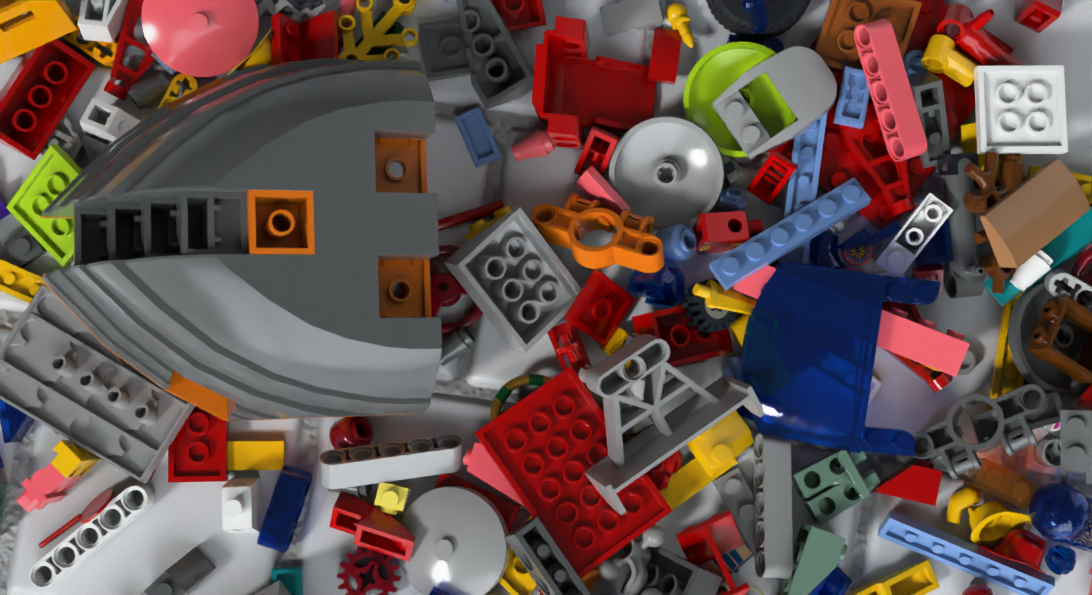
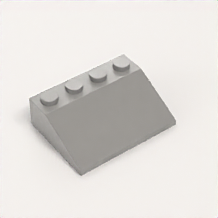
[444,207,582,353]

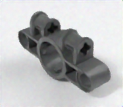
[907,384,1049,480]

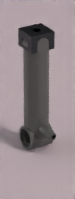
[937,152,985,299]

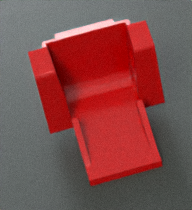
[532,16,655,150]

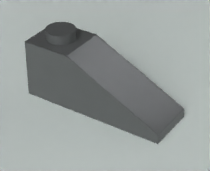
[908,72,951,168]

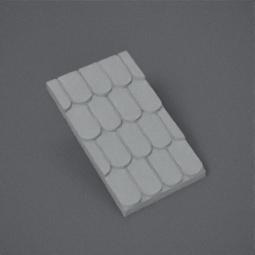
[0,285,195,484]

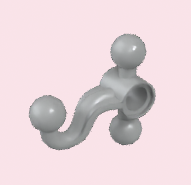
[598,524,666,595]

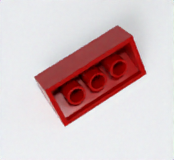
[0,39,96,160]

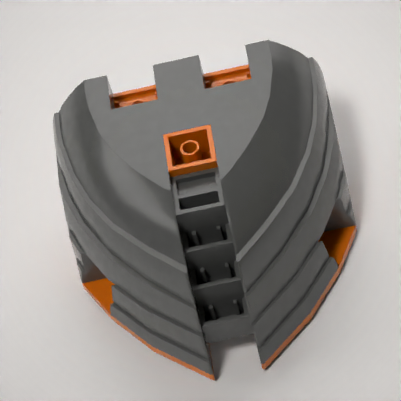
[41,58,442,422]

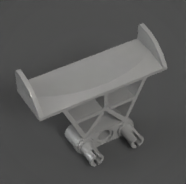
[579,333,765,515]

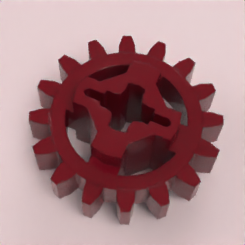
[337,546,401,595]

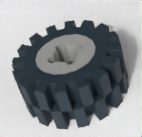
[682,279,738,333]

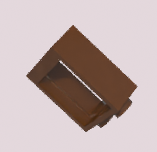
[1027,296,1092,383]

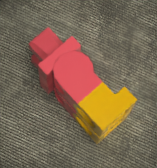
[16,440,100,512]

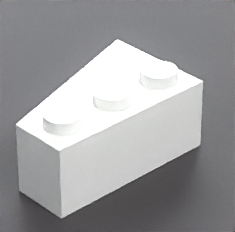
[78,0,129,42]

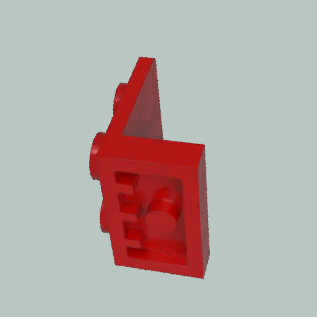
[271,10,338,65]

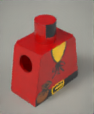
[693,211,763,255]

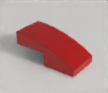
[647,28,682,85]

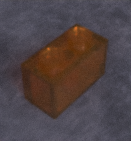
[963,458,1038,511]

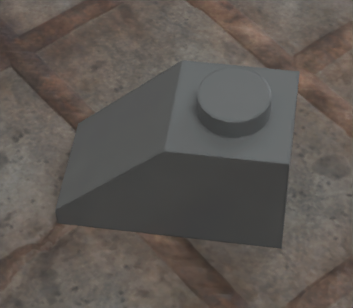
[145,547,215,595]

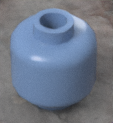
[655,224,697,264]

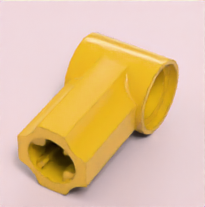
[921,34,979,88]

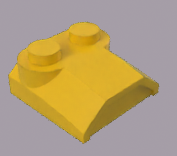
[686,410,754,476]

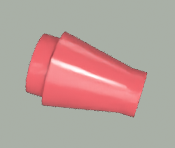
[511,129,555,162]

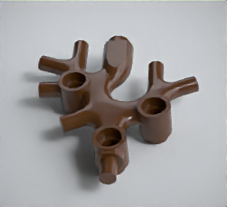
[963,152,1024,294]

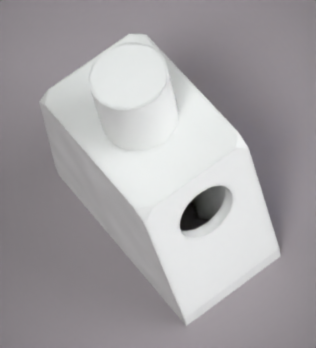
[222,477,261,534]

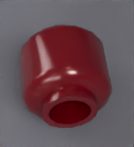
[329,416,373,449]

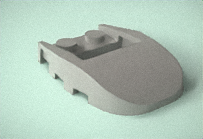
[711,46,837,160]

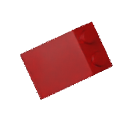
[632,305,734,367]

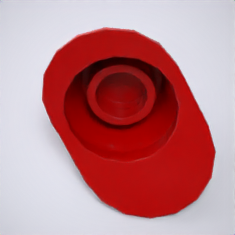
[978,529,1046,574]

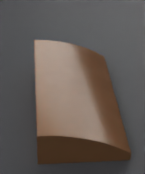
[979,158,1091,268]

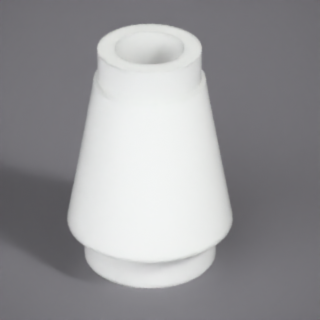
[1010,250,1053,292]

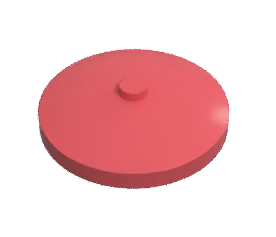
[141,0,259,77]

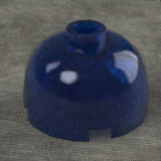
[626,258,686,308]
[1028,482,1092,542]

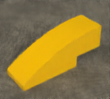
[845,560,940,595]

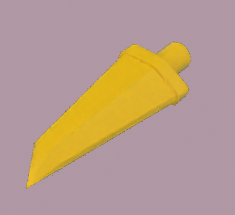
[692,280,780,320]

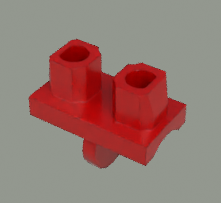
[547,321,592,374]

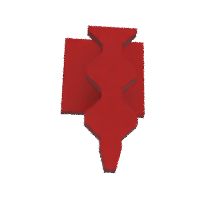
[675,510,750,595]

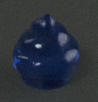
[1045,545,1076,575]

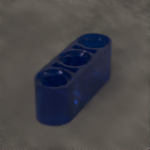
[257,464,313,554]

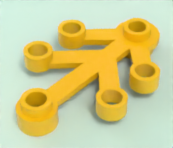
[338,0,418,60]

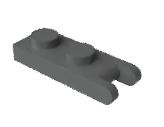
[1060,406,1092,485]

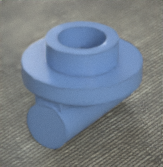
[715,188,748,212]
[722,356,751,384]

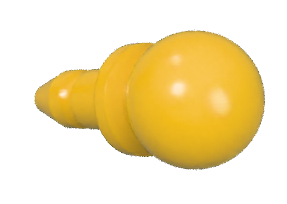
[665,2,694,48]

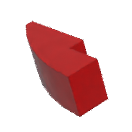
[329,492,416,562]

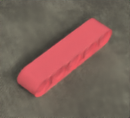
[854,18,927,162]

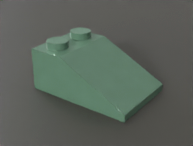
[777,523,847,595]

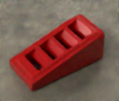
[746,150,798,205]

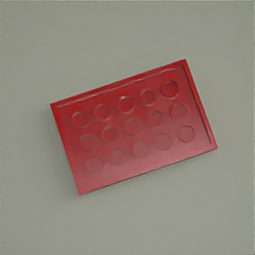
[474,366,673,578]

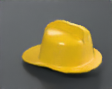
[226,29,272,76]
[968,501,1032,546]

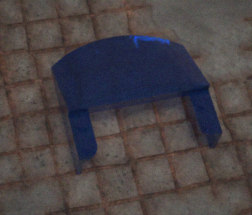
[741,260,941,457]

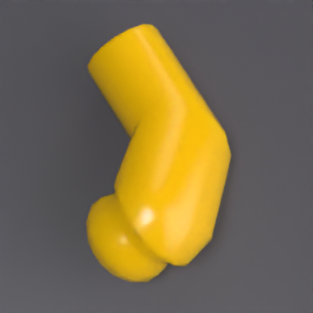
[945,487,982,524]

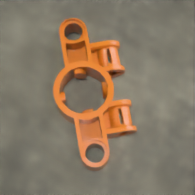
[531,193,665,274]

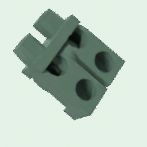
[792,445,880,525]

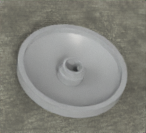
[609,116,724,231]
[399,486,510,595]

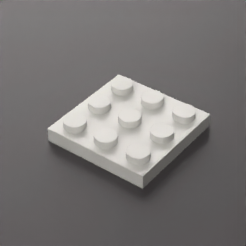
[974,65,1068,154]

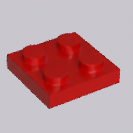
[564,269,636,347]

